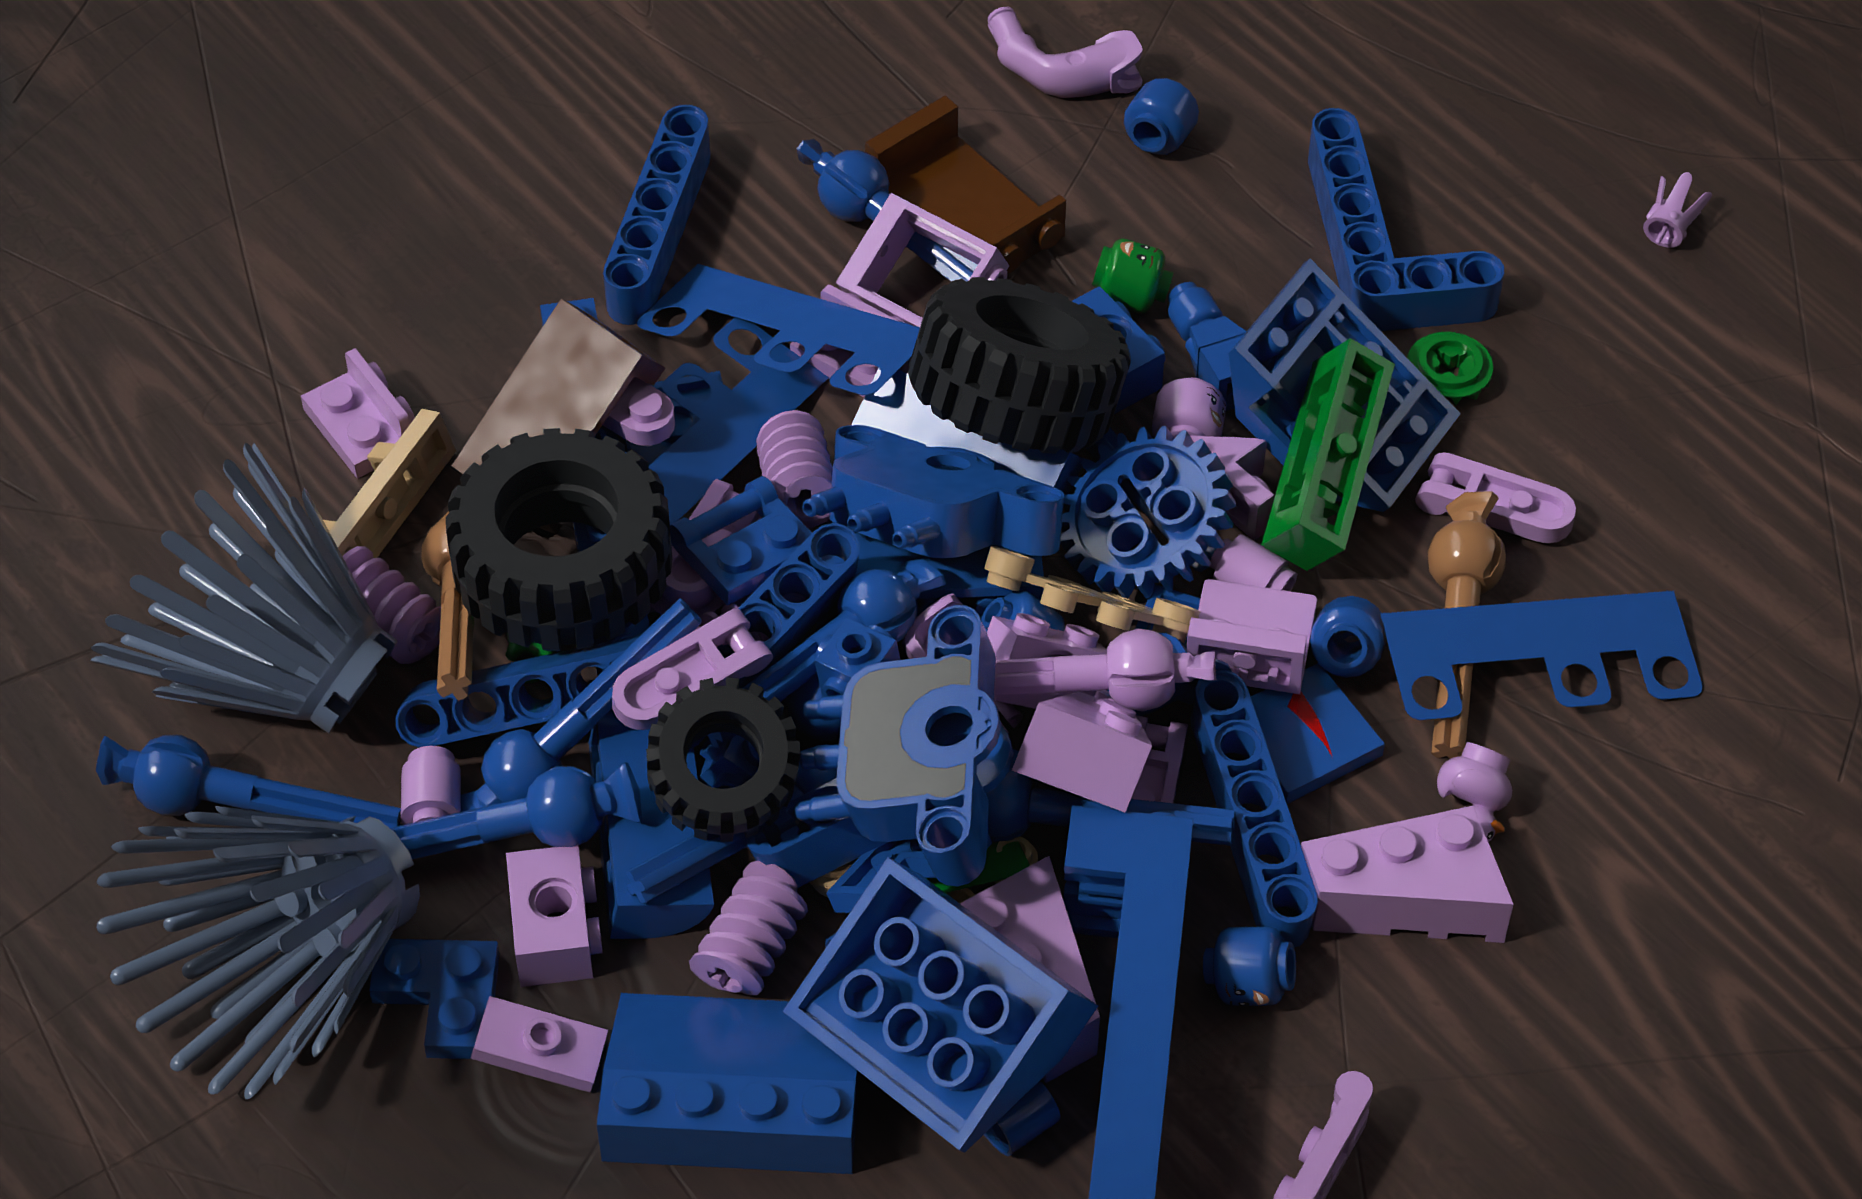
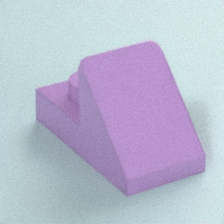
[1190,435,1274,541]

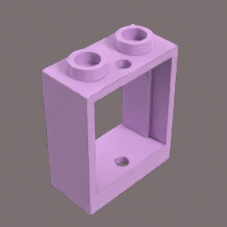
[836,193,1009,327]

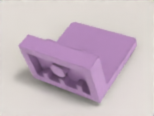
[1187,579,1317,694]

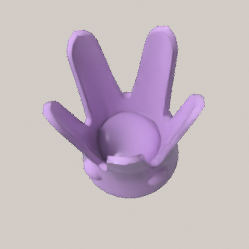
[1643,172,1712,248]

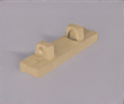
[323,409,456,558]

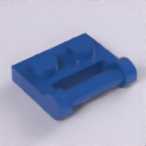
[670,476,812,606]

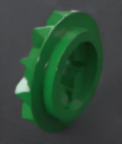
[1407,332,1493,406]

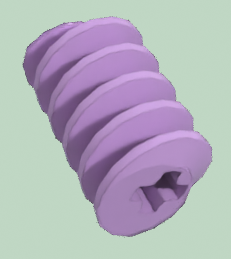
[756,410,833,528]
[342,546,441,664]
[689,861,808,996]

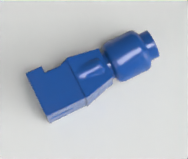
[1168,282,1247,411]

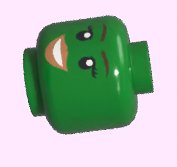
[1092,238,1174,314]

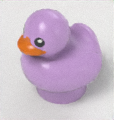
[1437,742,1513,842]

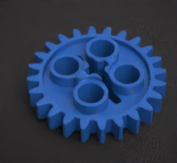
[1060,426,1236,598]

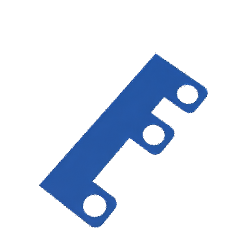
[637,264,920,395]
[625,318,829,524]
[1380,591,1703,720]

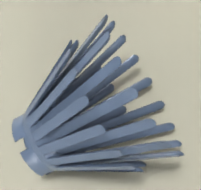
[90,443,397,734]
[96,806,420,1099]

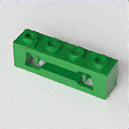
[1261,338,1395,571]

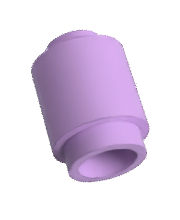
[1209,534,1297,592]
[401,746,461,825]

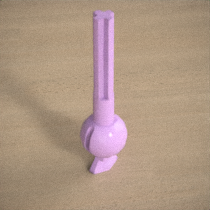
[994,629,1216,711]

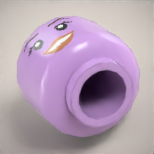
[1152,377,1226,439]

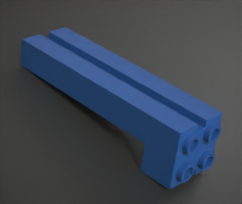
[1063,805,1194,1199]

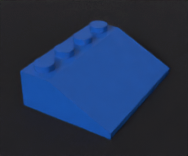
[783,857,1098,1152]
[597,993,860,1174]

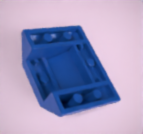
[1228,258,1461,512]

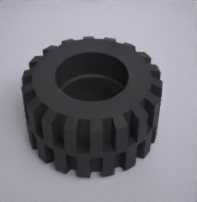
[646,677,800,842]

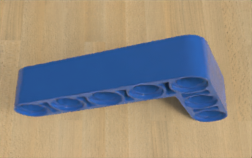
[1308,108,1504,331]

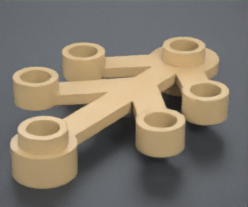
[984,546,1200,643]

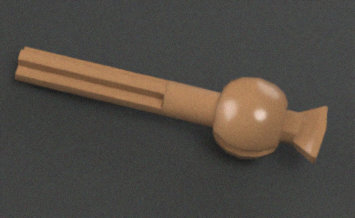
[1428,491,1506,759]
[421,511,474,701]

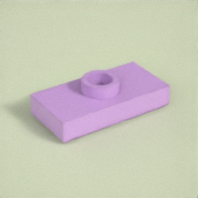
[471,996,608,1093]

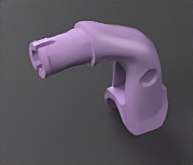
[987,7,1143,98]

